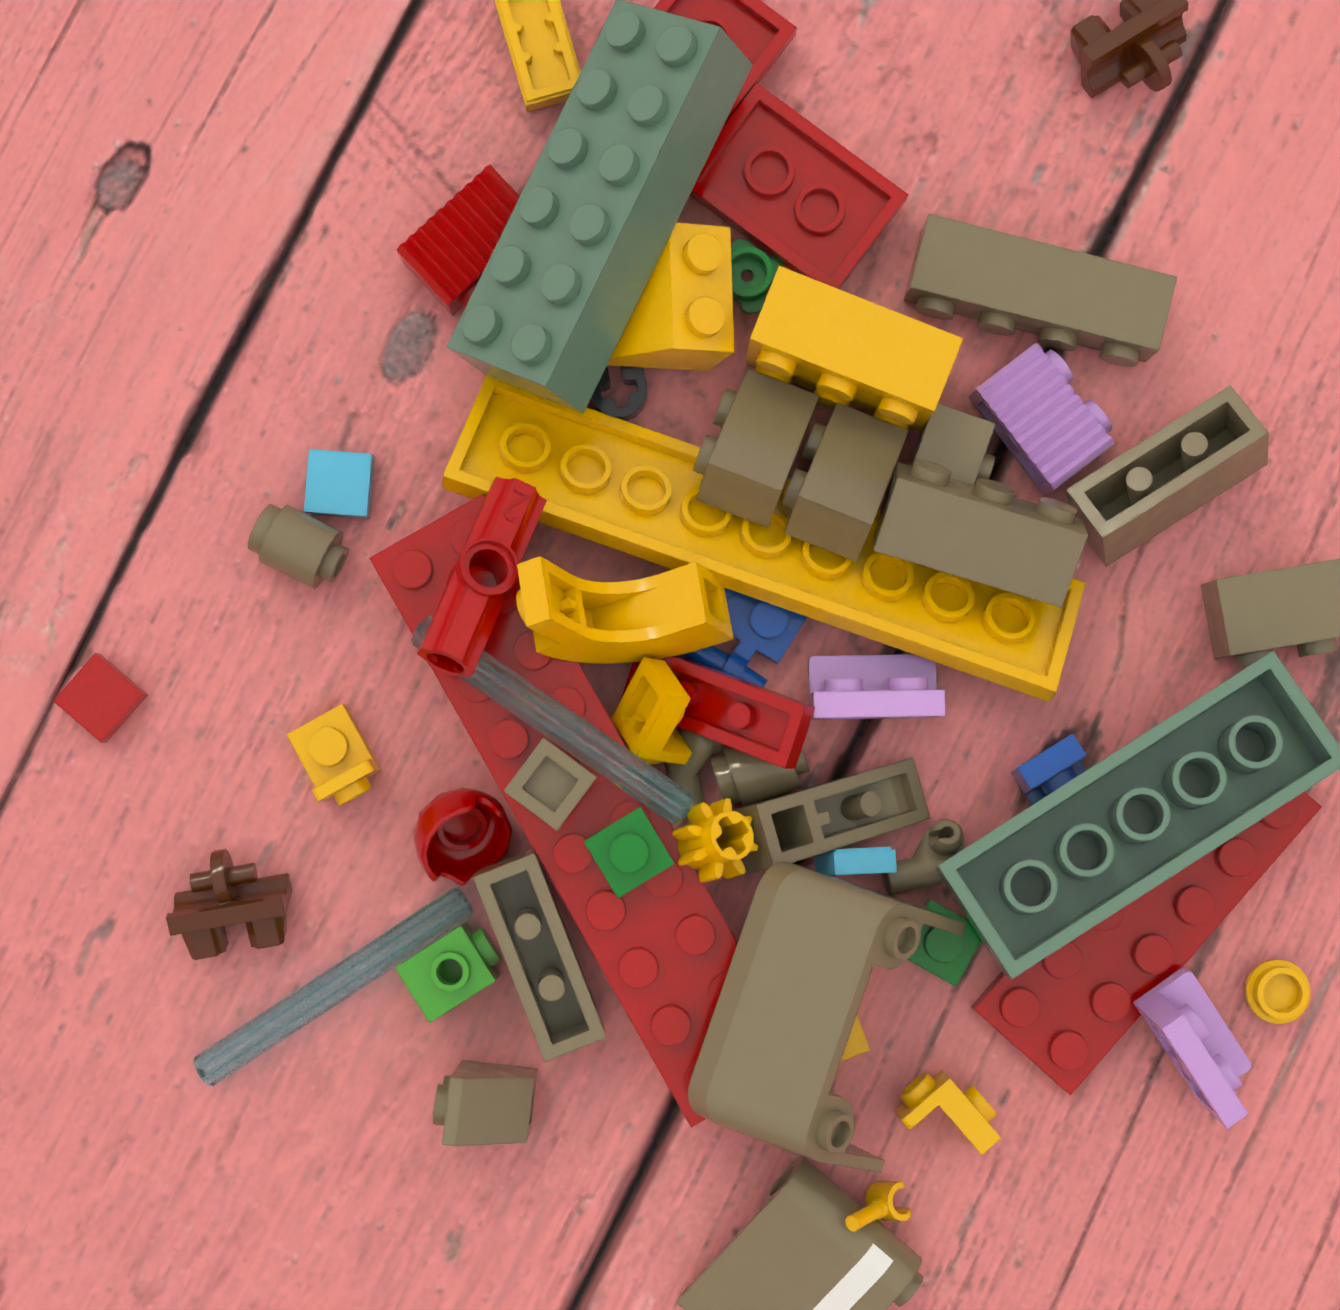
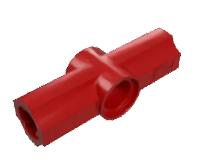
[417,476,547,678]

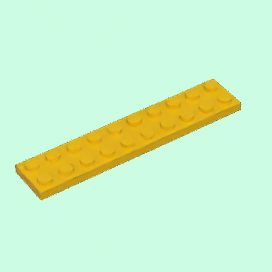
[442,375,1086,702]

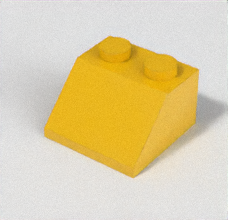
[607,222,734,371]

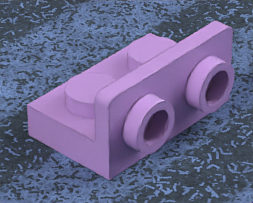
[808,654,945,720]
[1133,968,1251,1129]

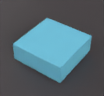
[304,449,375,519]
[814,847,897,876]

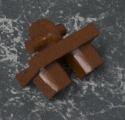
[1071,0,1189,98]
[166,849,292,960]

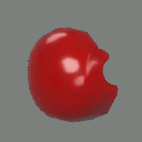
[414,788,512,886]

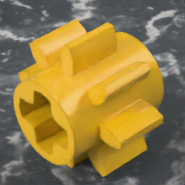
[672,798,758,883]

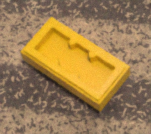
[494,0,581,112]

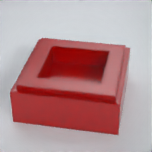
[53,653,148,743]

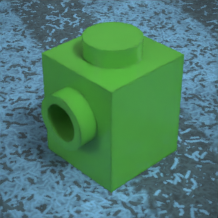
[395,921,502,1023]

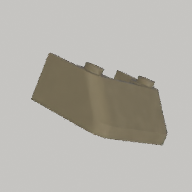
[688,862,966,1173]

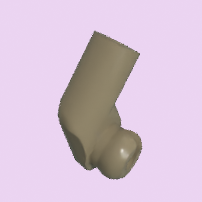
[665,729,725,812]
[882,819,965,895]

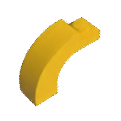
[516,556,734,664]

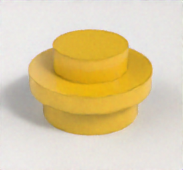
[1244,959,1311,1024]

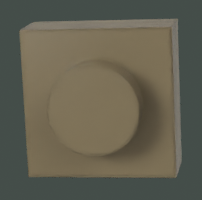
[504,737,598,831]

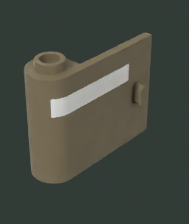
[676,1155,923,1310]

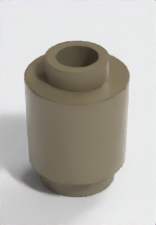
[248,504,349,589]
[711,746,810,806]

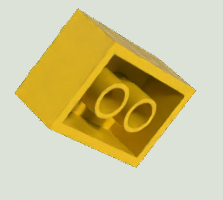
[745,266,963,432]

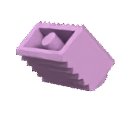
[968,343,1115,496]

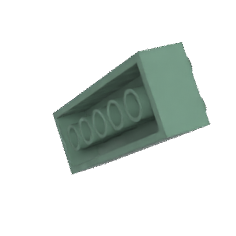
[446,0,753,414]
[935,650,1340,979]

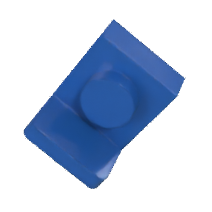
[1011,733,1087,805]

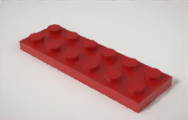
[971,792,1322,1095]

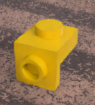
[895,1069,1001,1155]

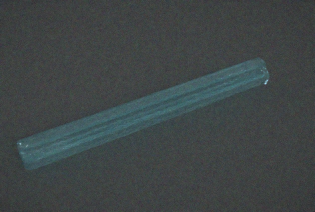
[411,615,695,825]
[193,888,474,1086]

